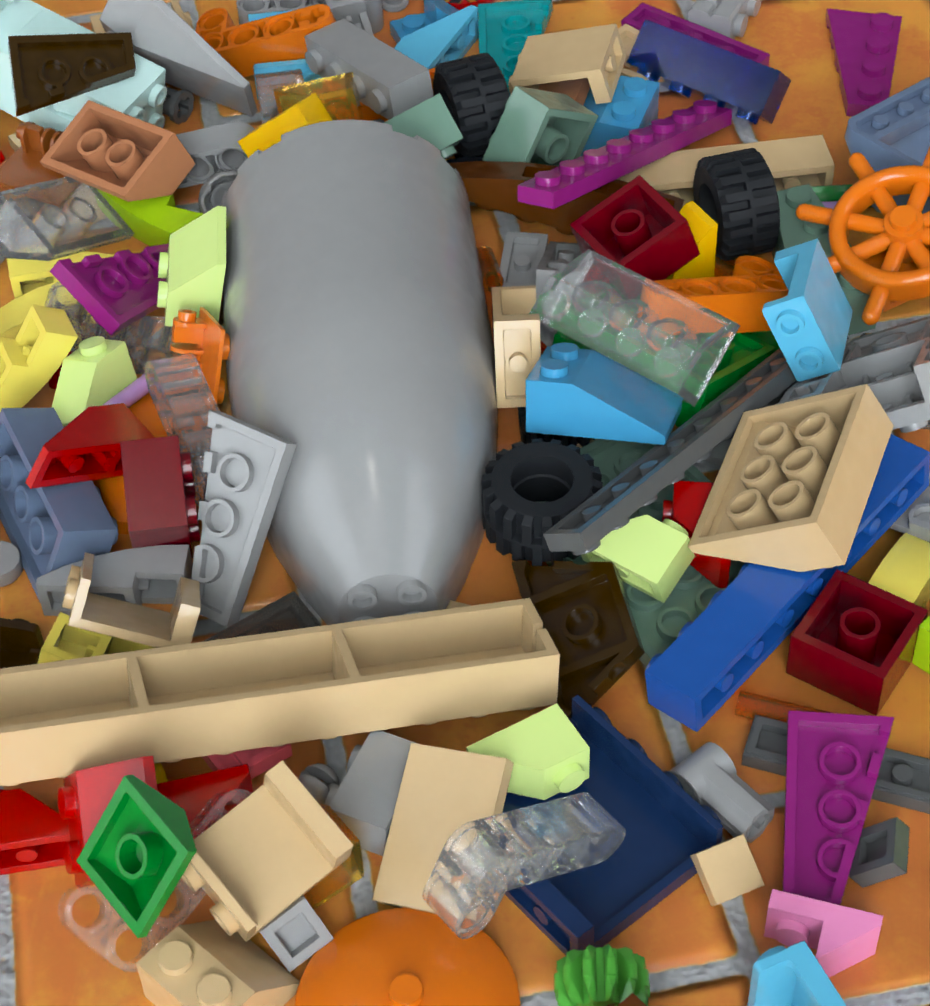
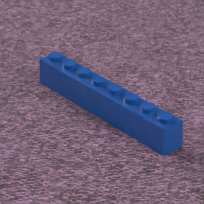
[645,434,930,732]

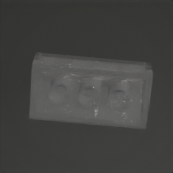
[529,249,740,407]

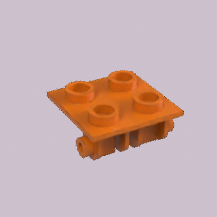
[166,307,230,414]

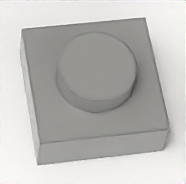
[259,895,334,973]

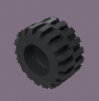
[433,53,510,158]
[693,148,780,262]
[481,438,603,566]

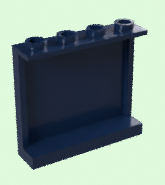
[487,694,723,955]

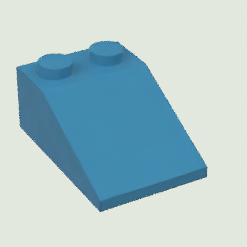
[580,75,660,157]
[526,342,682,445]

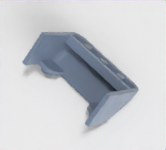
[845,77,930,214]

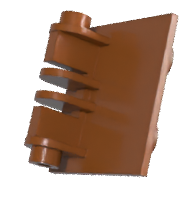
[0,121,77,203]

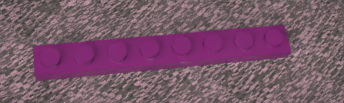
[517,100,732,209]

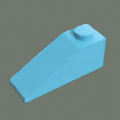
[394,5,479,69]

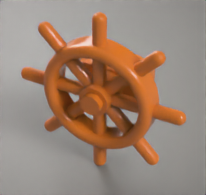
[796,147,930,325]

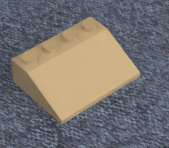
[688,384,894,572]

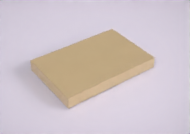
[372,743,514,923]

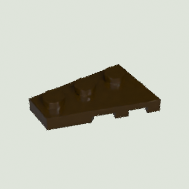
[8,32,136,117]

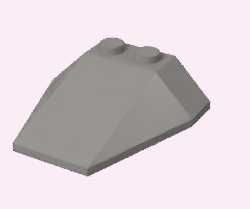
[100,0,257,117]
[778,316,930,433]

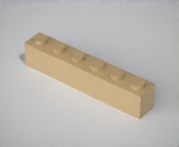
[618,135,835,208]

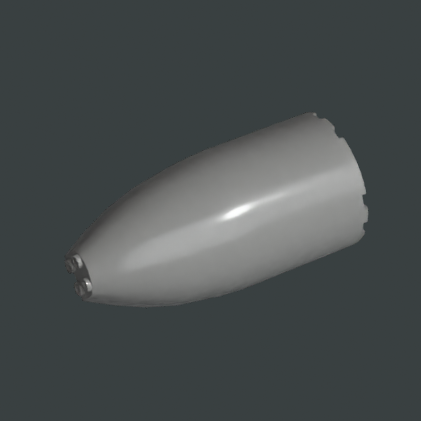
[220,119,498,625]

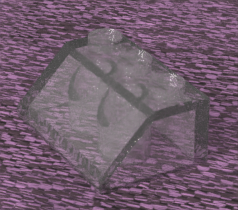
[0,177,134,261]

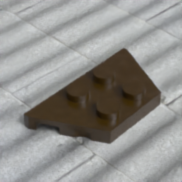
[512,560,645,719]

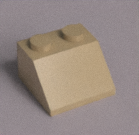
[136,920,300,1006]

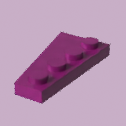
[825,8,902,117]
[50,244,169,336]
[782,710,894,905]

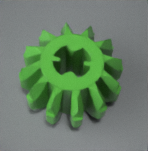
[554,944,650,1006]

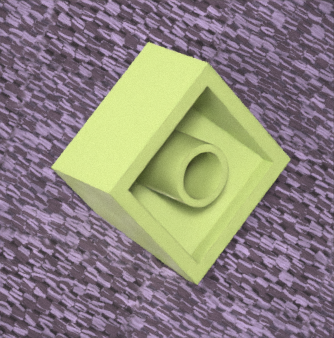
[157,206,226,327]

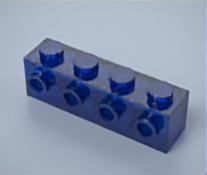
[626,19,791,125]

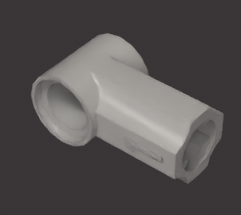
[669,742,775,843]

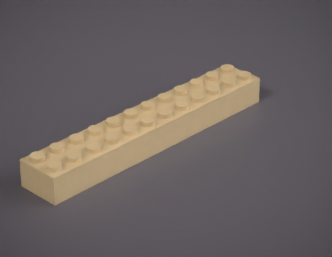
[0,598,560,786]

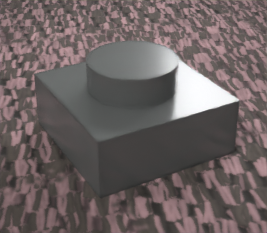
[849,817,910,888]

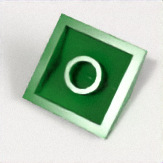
[76,775,197,938]

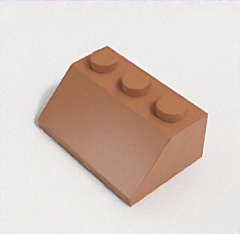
[40,100,196,202]

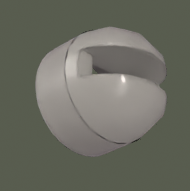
[299,763,339,809]

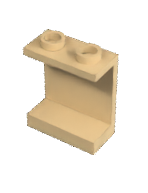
[509,24,626,104]
[491,285,541,408]
[62,552,201,648]
[181,760,354,942]

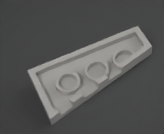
[191,410,297,627]

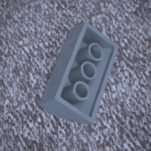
[0,407,118,602]

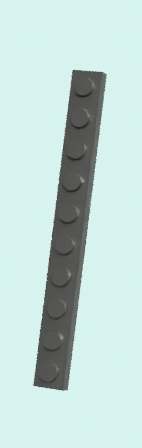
[543,336,848,555]

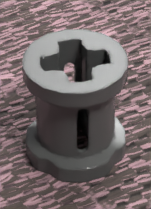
[162,83,194,124]

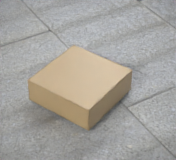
[690,834,765,906]

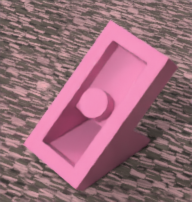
[764,889,883,978]

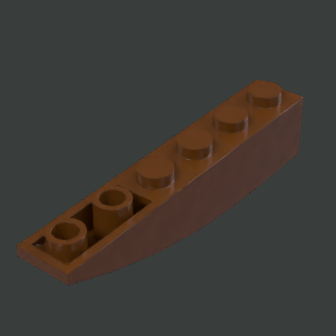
[449,161,684,235]

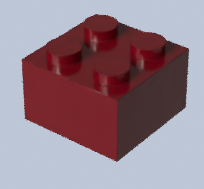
[570,175,700,304]
[120,435,201,558]
[786,569,929,716]

